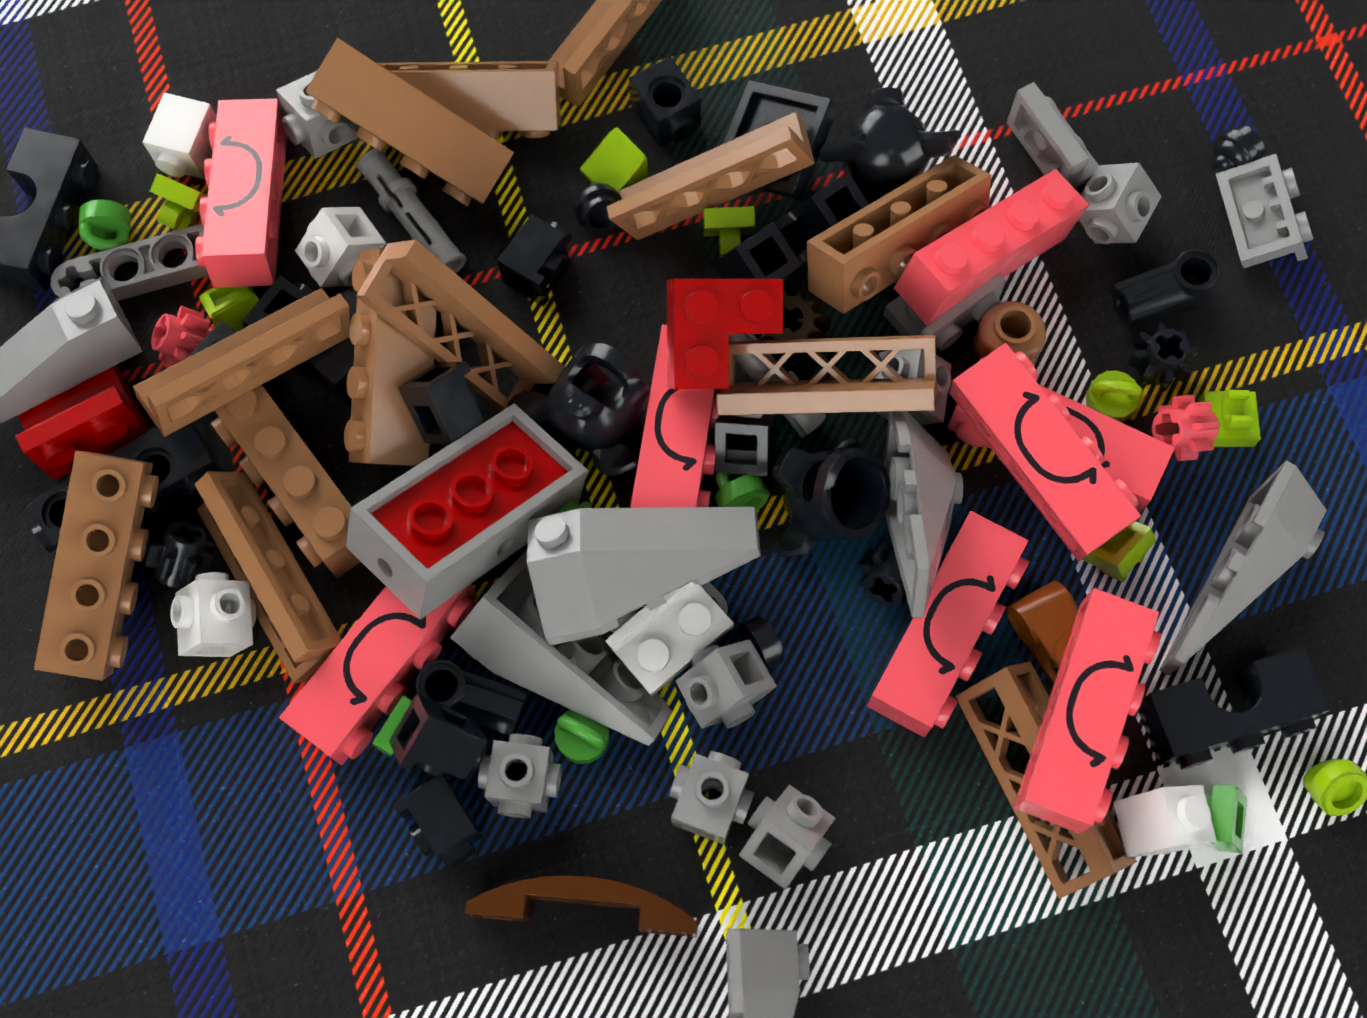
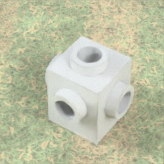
[295,207,386,288]
[170,572,256,657]

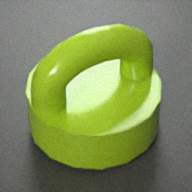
[1085,370,1143,423]
[1303,759,1367,816]

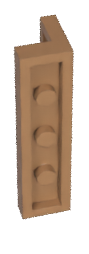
[549,0,662,107]
[607,112,815,240]
[356,240,565,412]
[133,288,350,437]
[717,335,937,415]
[195,471,342,683]
[955,662,1137,899]

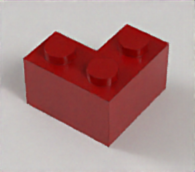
[667,279,783,389]

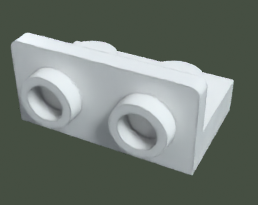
[606,582,734,697]

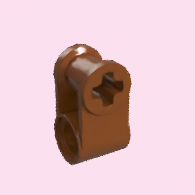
[1006,580,1078,685]

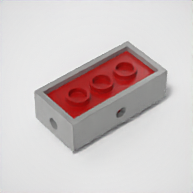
[346,403,588,620]

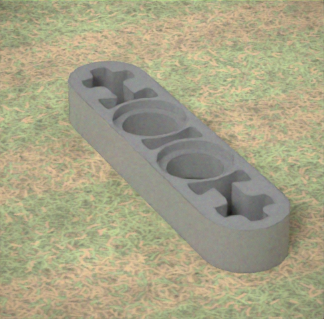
[51,224,209,301]

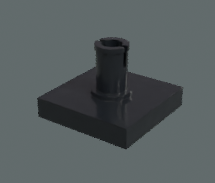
[723,80,839,201]

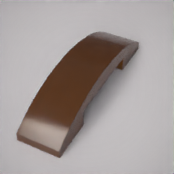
[465,876,698,938]

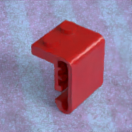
[15,365,150,480]

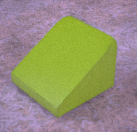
[580,127,649,195]
[199,286,259,332]

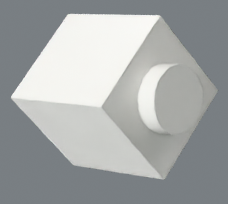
[143,93,216,179]
[1113,785,1217,858]

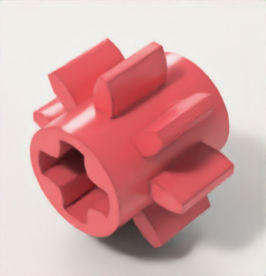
[151,306,212,368]
[1152,395,1220,461]

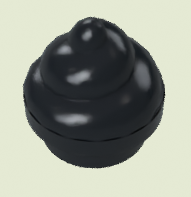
[1211,125,1266,172]
[573,182,622,233]

